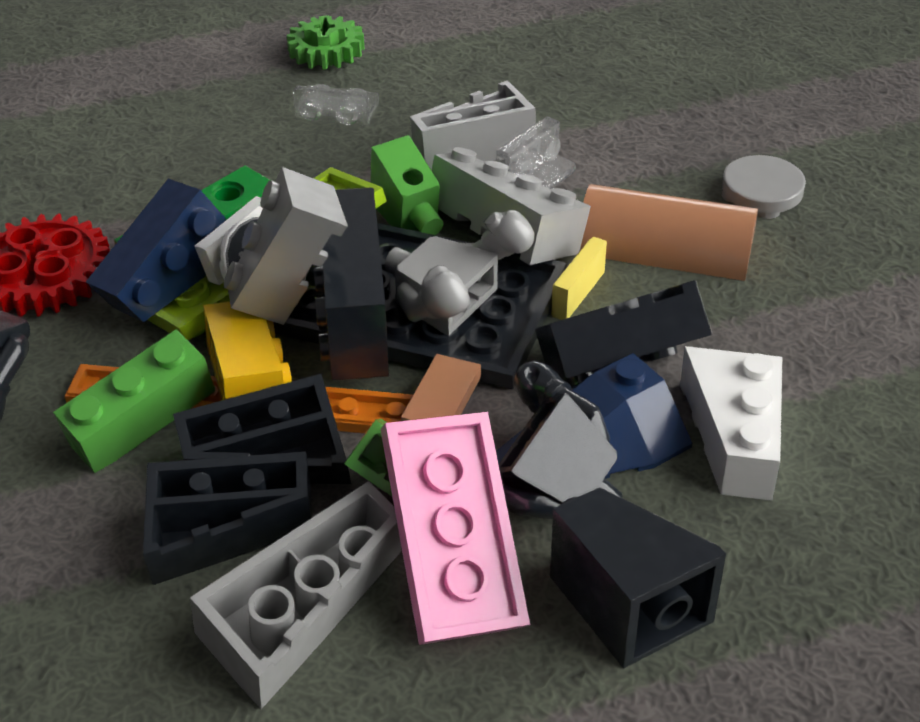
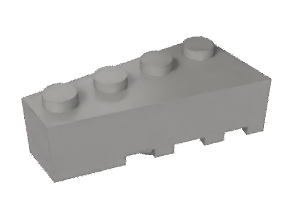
[431,147,591,265]
[190,481,401,709]

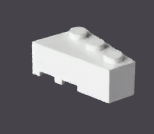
[680,346,782,501]

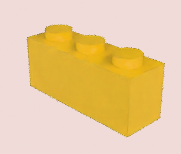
[203,302,292,400]

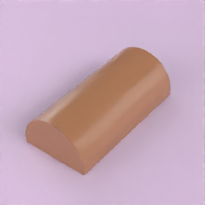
[579,184,758,281]

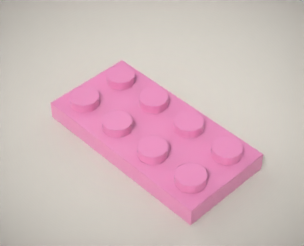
[380,412,531,645]

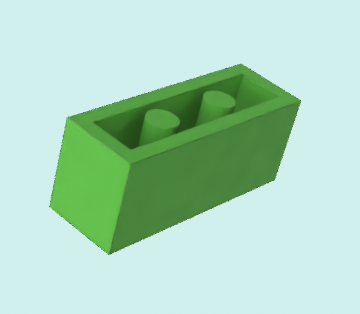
[53,329,216,473]

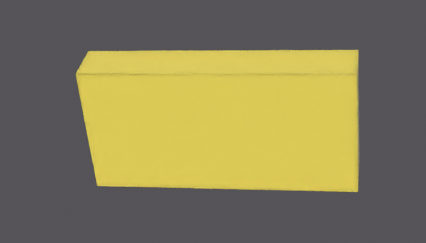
[551,237,607,320]

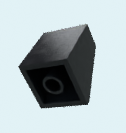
[550,487,726,669]

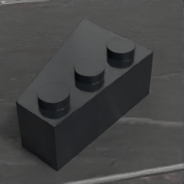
[535,280,712,386]
[173,374,351,484]

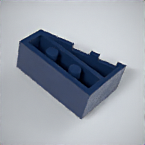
[86,178,227,322]

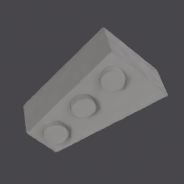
[410,80,537,169]
[224,167,348,325]

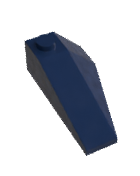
[496,353,693,479]

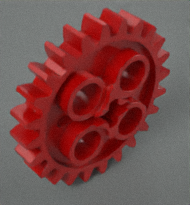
[0,213,110,317]

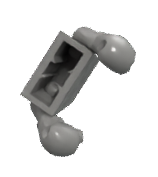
[385,210,535,336]

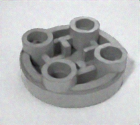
[722,155,806,219]

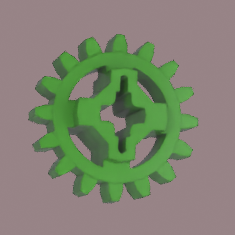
[287,15,365,70]

